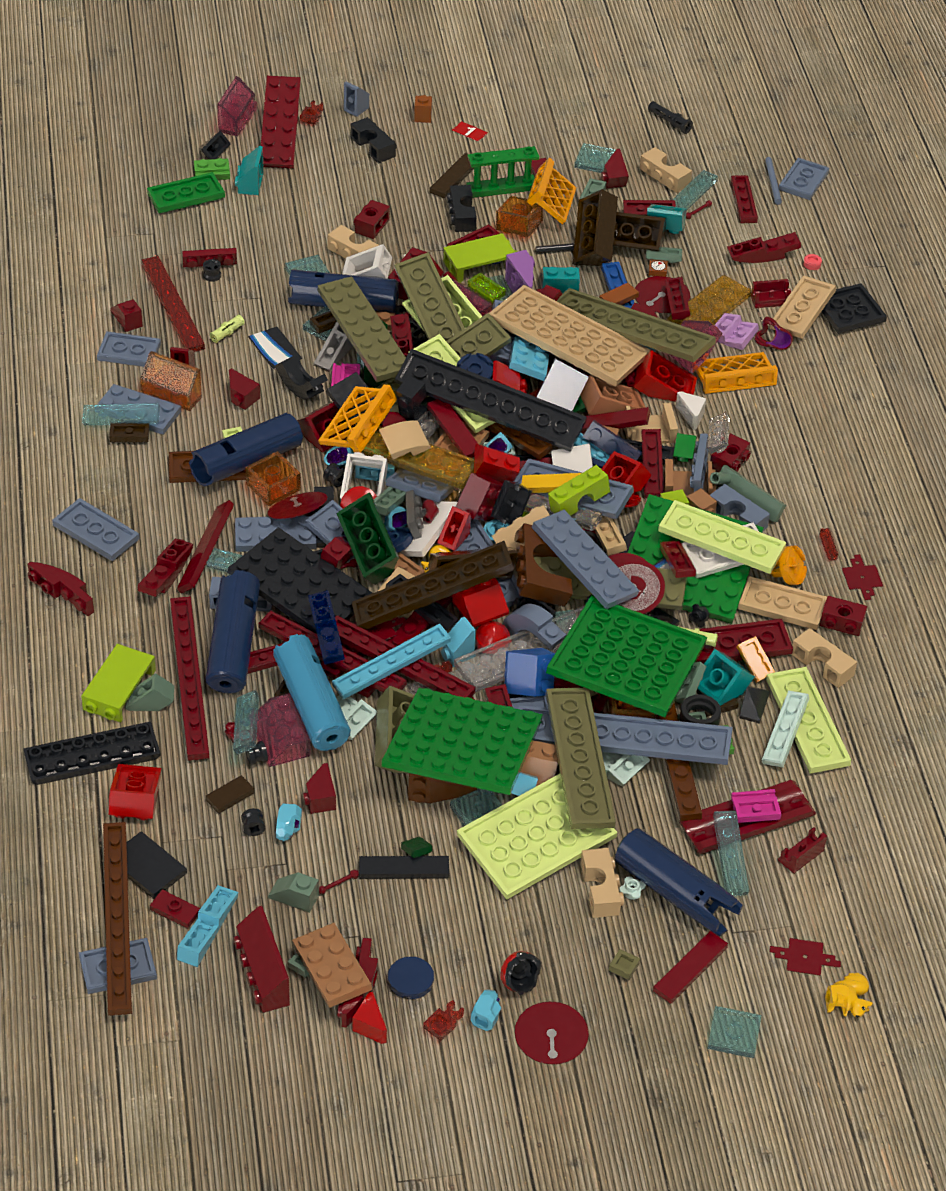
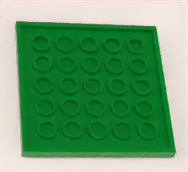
[628,494,764,624]
[546,595,707,717]
[381,688,543,795]

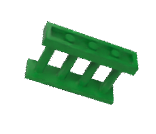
[466,146,539,198]

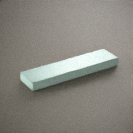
[762,690,809,768]

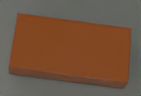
[599,283,639,305]

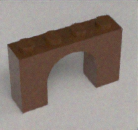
[514,523,573,607]

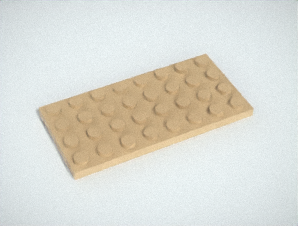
[489,285,651,387]

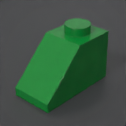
[673,433,697,462]

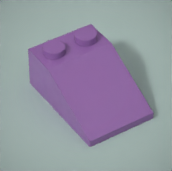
[505,250,535,294]

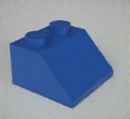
[504,648,555,697]

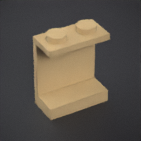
[625,403,678,444]

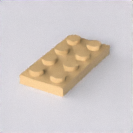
[770,275,836,339]
[738,576,827,630]

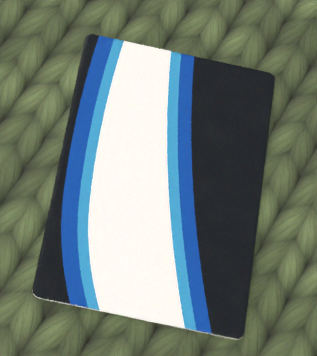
[248,327,302,369]

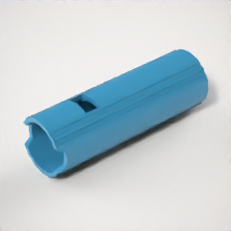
[273,634,351,751]

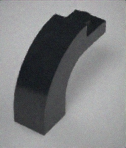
[275,354,328,400]

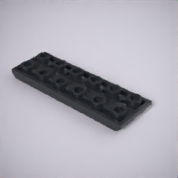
[23,721,161,785]

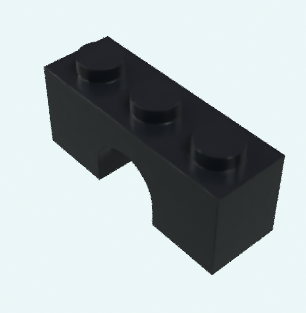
[350,117,397,164]
[447,185,477,232]
[396,376,430,429]

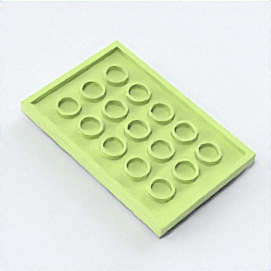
[457,774,618,899]

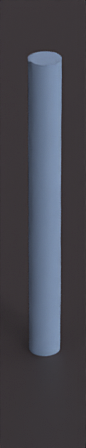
[765,157,782,205]

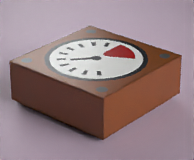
[649,259,668,277]

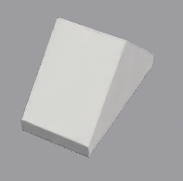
[676,392,706,430]

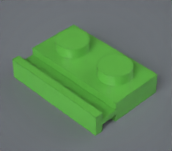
[194,158,230,180]

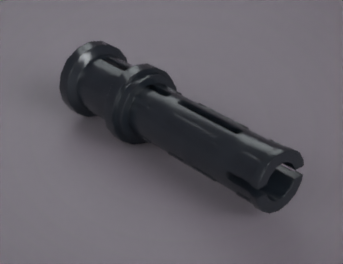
[648,101,693,134]

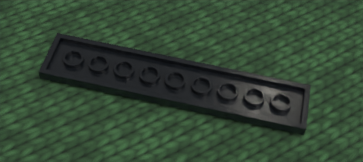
[395,349,587,452]

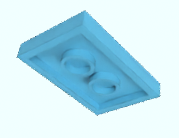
[508,336,550,381]

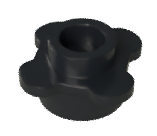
[689,604,709,628]

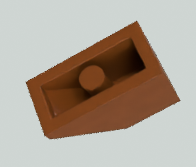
[414,95,432,123]

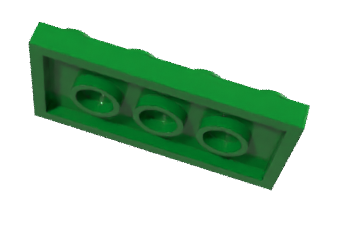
[147,172,225,213]

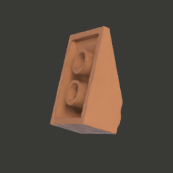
[580,375,645,415]

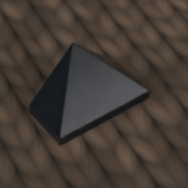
[200,130,231,160]
[739,686,770,724]

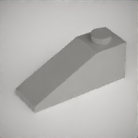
[314,322,353,371]

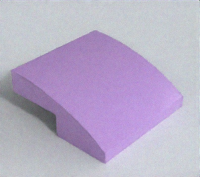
[708,313,759,350]

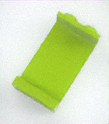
[443,233,517,282]
[81,644,156,723]

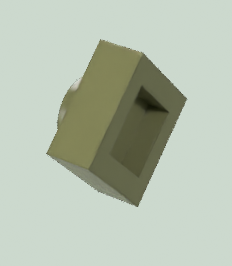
[609,949,640,980]

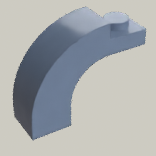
[502,604,566,650]

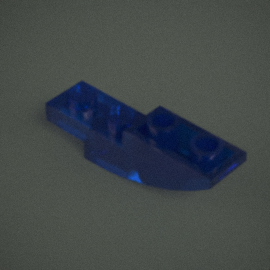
[308,590,345,665]

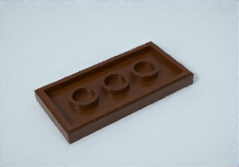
[169,451,248,483]

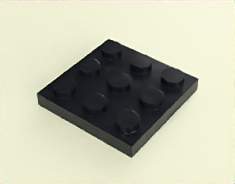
[821,283,887,334]

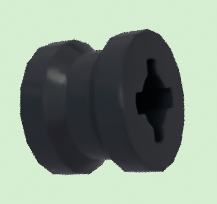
[203,259,221,282]
[323,463,345,487]
[245,741,268,766]
[241,808,265,836]

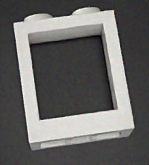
[342,244,392,279]
[340,452,388,500]

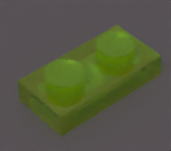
[467,273,506,303]

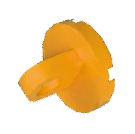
[771,545,807,586]

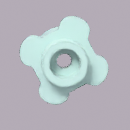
[619,876,646,900]

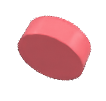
[803,254,822,270]

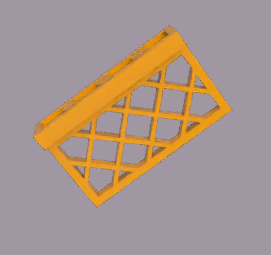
[527,157,577,225]
[693,352,778,394]
[318,384,397,453]

